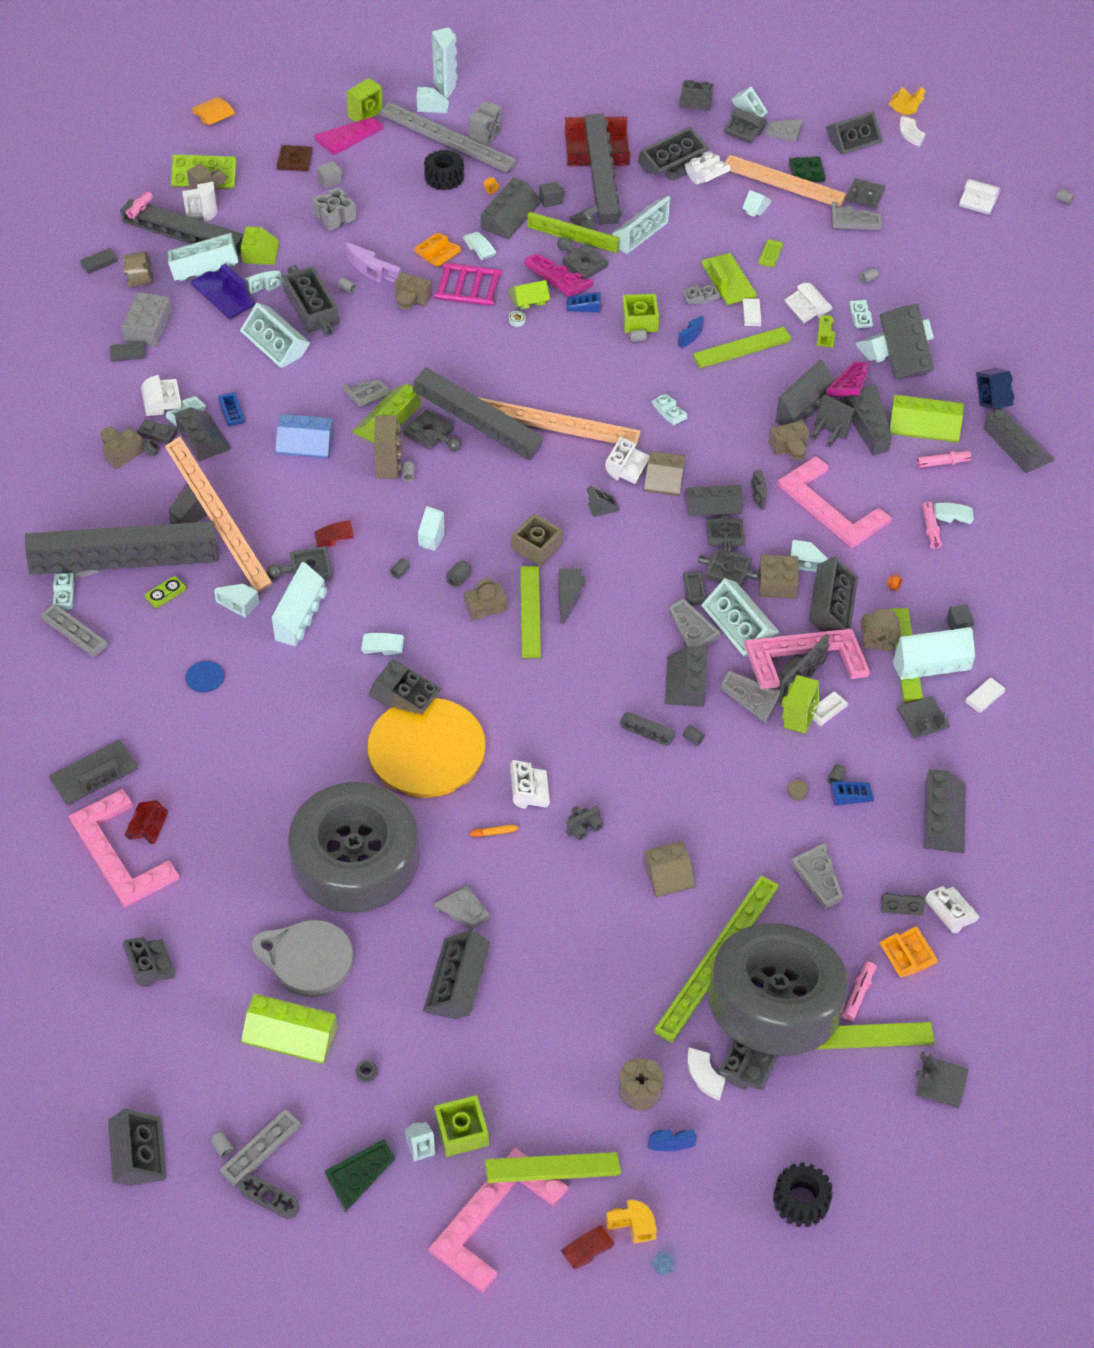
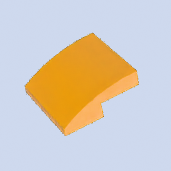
[192,97,235,125]
[414,233,461,267]
[879,926,938,978]

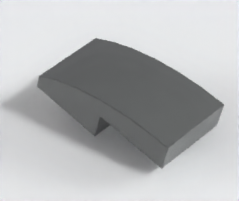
[751,469,767,510]

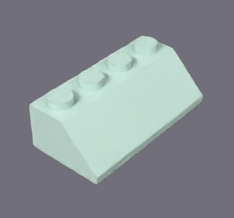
[432,27,458,99]
[612,196,670,254]
[168,233,238,281]
[240,303,310,368]
[855,319,934,363]
[272,562,327,646]
[701,578,779,657]
[893,627,975,680]

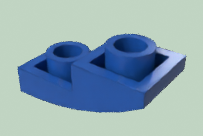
[678,316,704,348]
[648,1129,697,1151]

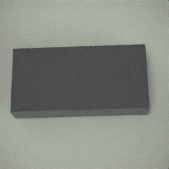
[80,248,118,274]
[110,342,146,362]
[683,571,707,605]

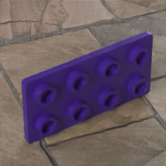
[191,263,256,319]

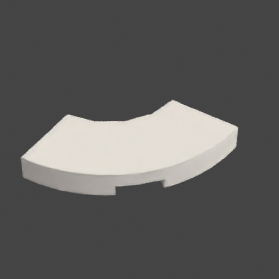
[899,116,926,147]
[687,1048,726,1101]

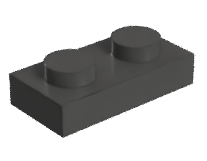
[137,420,177,444]

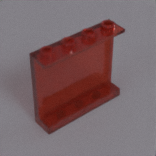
[565,116,630,166]

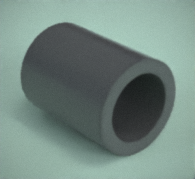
[390,558,410,579]
[683,725,705,746]
[827,764,847,785]

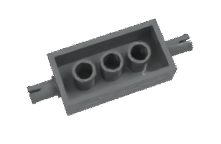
[282,265,339,337]

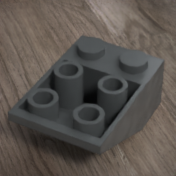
[368,658,441,715]

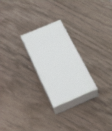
[742,299,761,326]
[965,677,1006,713]
[812,691,848,726]

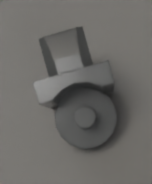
[566,806,603,841]

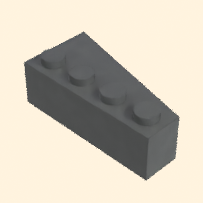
[844,385,892,456]

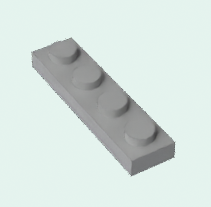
[41,604,108,658]
[219,1109,301,1188]

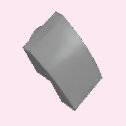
[682,283,720,304]

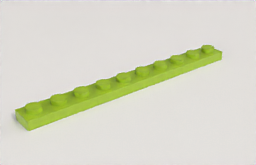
[654,875,779,1044]

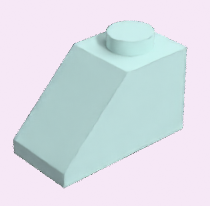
[731,86,767,117]
[417,87,449,113]
[742,190,772,217]
[418,506,445,551]
[790,540,828,572]
[214,584,259,618]
[405,1122,435,1161]

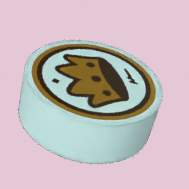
[509,311,526,327]

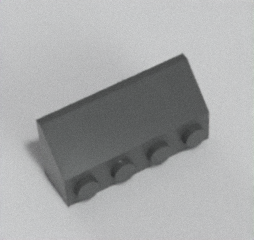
[638,126,709,174]
[481,177,541,240]
[879,304,934,380]
[776,360,834,425]
[983,408,1055,473]
[809,557,858,632]
[923,769,966,853]
[423,929,490,1019]

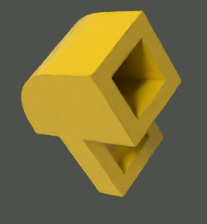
[889,87,926,115]
[606,1200,657,1243]

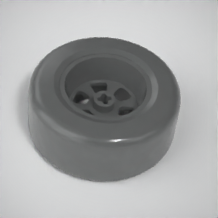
[288,782,419,913]
[708,923,848,1056]

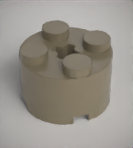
[123,251,154,288]
[860,609,901,652]
[619,1058,664,1110]

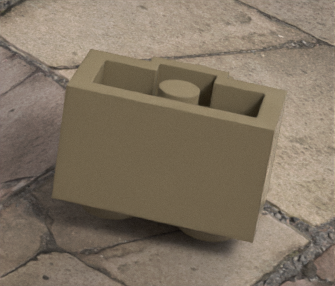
[187,164,226,190]
[394,272,432,310]
[768,420,810,460]
[101,427,144,469]
[464,579,507,620]

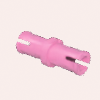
[126,191,153,219]

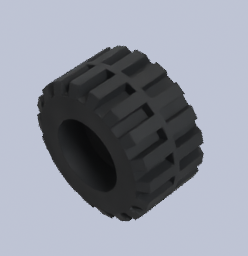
[424,149,464,190]
[773,1163,833,1227]

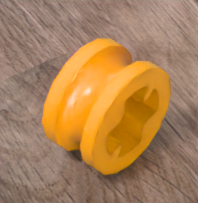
[483,177,499,194]

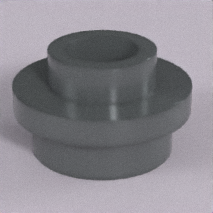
[142,439,160,456]
[356,1060,378,1082]

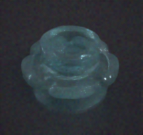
[652,1252,675,1275]

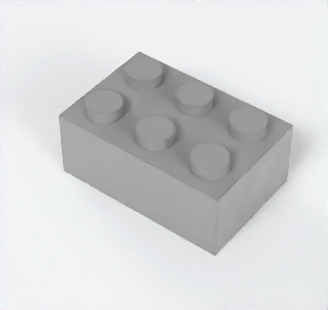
[122,292,172,346]

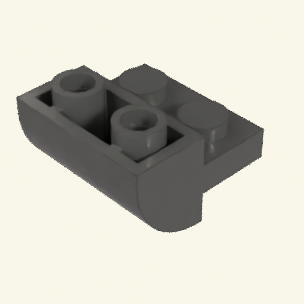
[679,80,714,110]
[724,108,767,144]
[123,937,175,987]
[720,1040,779,1090]

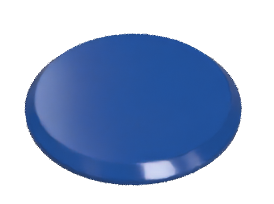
[185,661,224,692]

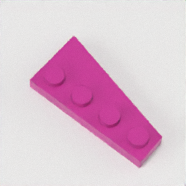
[314,117,383,155]
[524,253,594,297]
[826,362,870,397]

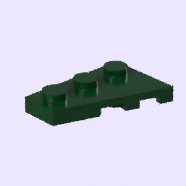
[324,1139,395,1213]

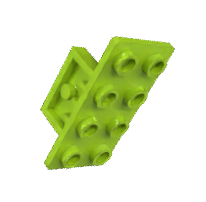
[171,154,236,189]
[701,253,757,305]

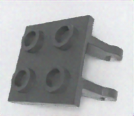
[846,178,885,208]
[811,395,855,447]
[897,696,950,739]
[915,1051,969,1108]

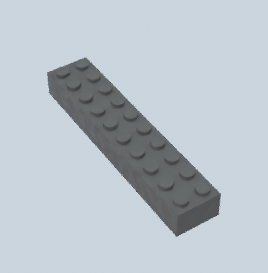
[25,521,217,574]

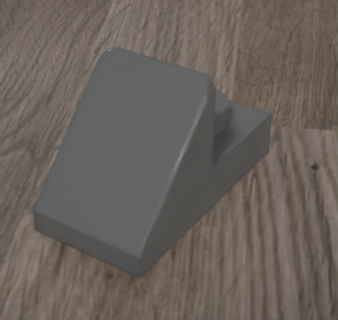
[569,205,598,229]
[586,485,620,517]

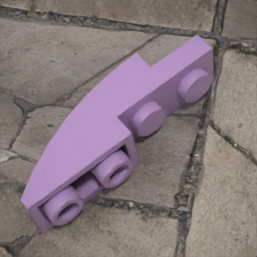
[346,242,401,283]

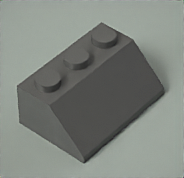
[826,111,883,155]
[174,407,231,462]
[684,485,743,516]
[665,646,707,707]
[108,1109,166,1186]

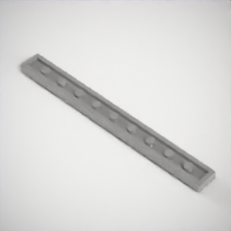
[380,102,516,173]

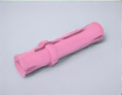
[917,450,971,468]
[921,502,942,549]
[842,961,877,1021]

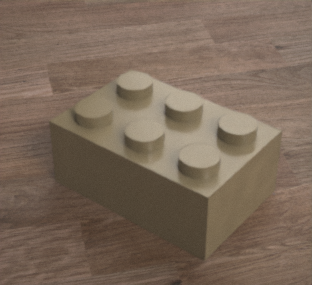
[374,415,402,479]

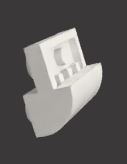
[685,152,730,185]
[959,179,1000,215]
[182,182,217,222]
[785,283,832,324]
[141,375,181,416]
[605,436,649,484]
[510,760,550,809]
[925,886,980,933]

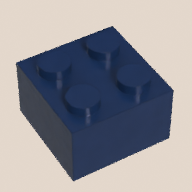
[976,368,1014,409]

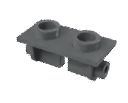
[881,892,925,916]

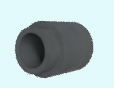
[446,561,472,587]

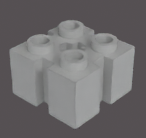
[468,101,501,146]
[311,187,357,231]

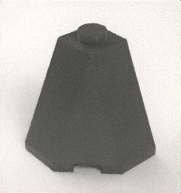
[169,483,213,524]

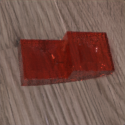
[314,520,353,547]
[561,1225,615,1270]

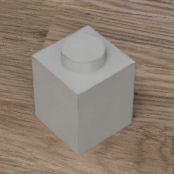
[317,161,343,189]

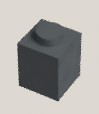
[539,182,564,208]
[947,605,974,630]

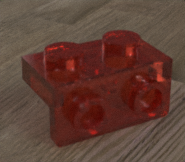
[125,800,168,844]

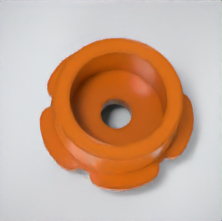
[887,574,902,591]

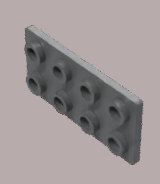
[777,634,830,704]
[49,740,138,805]

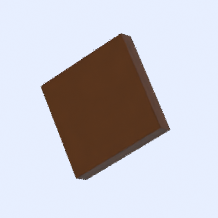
[277,145,313,172]

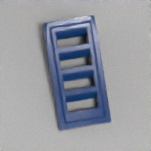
[567,292,601,312]
[218,392,245,427]
[830,781,874,806]

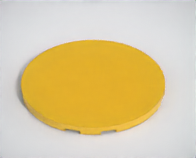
[368,698,485,798]

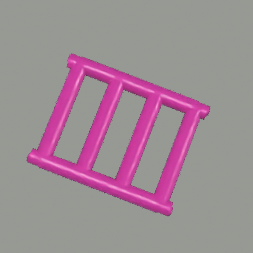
[434,263,503,306]

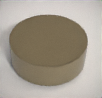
[788,780,808,801]

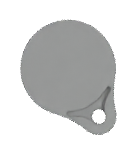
[252,920,354,997]

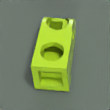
[816,315,835,347]

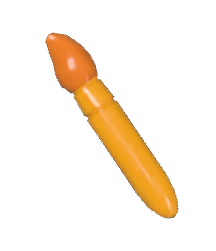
[469,825,519,838]

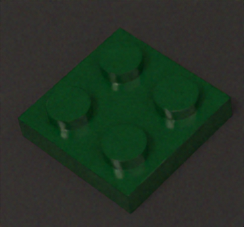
[789,156,826,182]

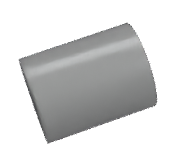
[1056,189,1075,205]
[859,268,878,283]
[338,277,357,294]
[629,329,647,342]
[402,461,415,482]
[210,1132,234,1158]

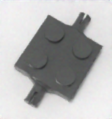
[706,514,745,552]
[698,548,760,587]

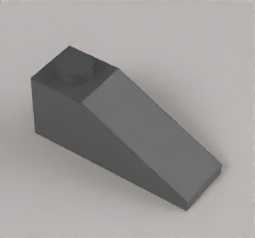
[558,568,585,624]

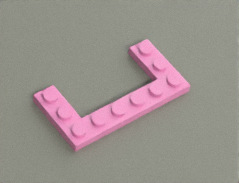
[777,456,892,548]
[744,629,870,689]
[68,789,179,908]
[429,1148,568,1293]

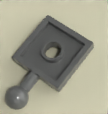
[557,237,608,280]
[403,410,462,451]
[267,546,333,580]

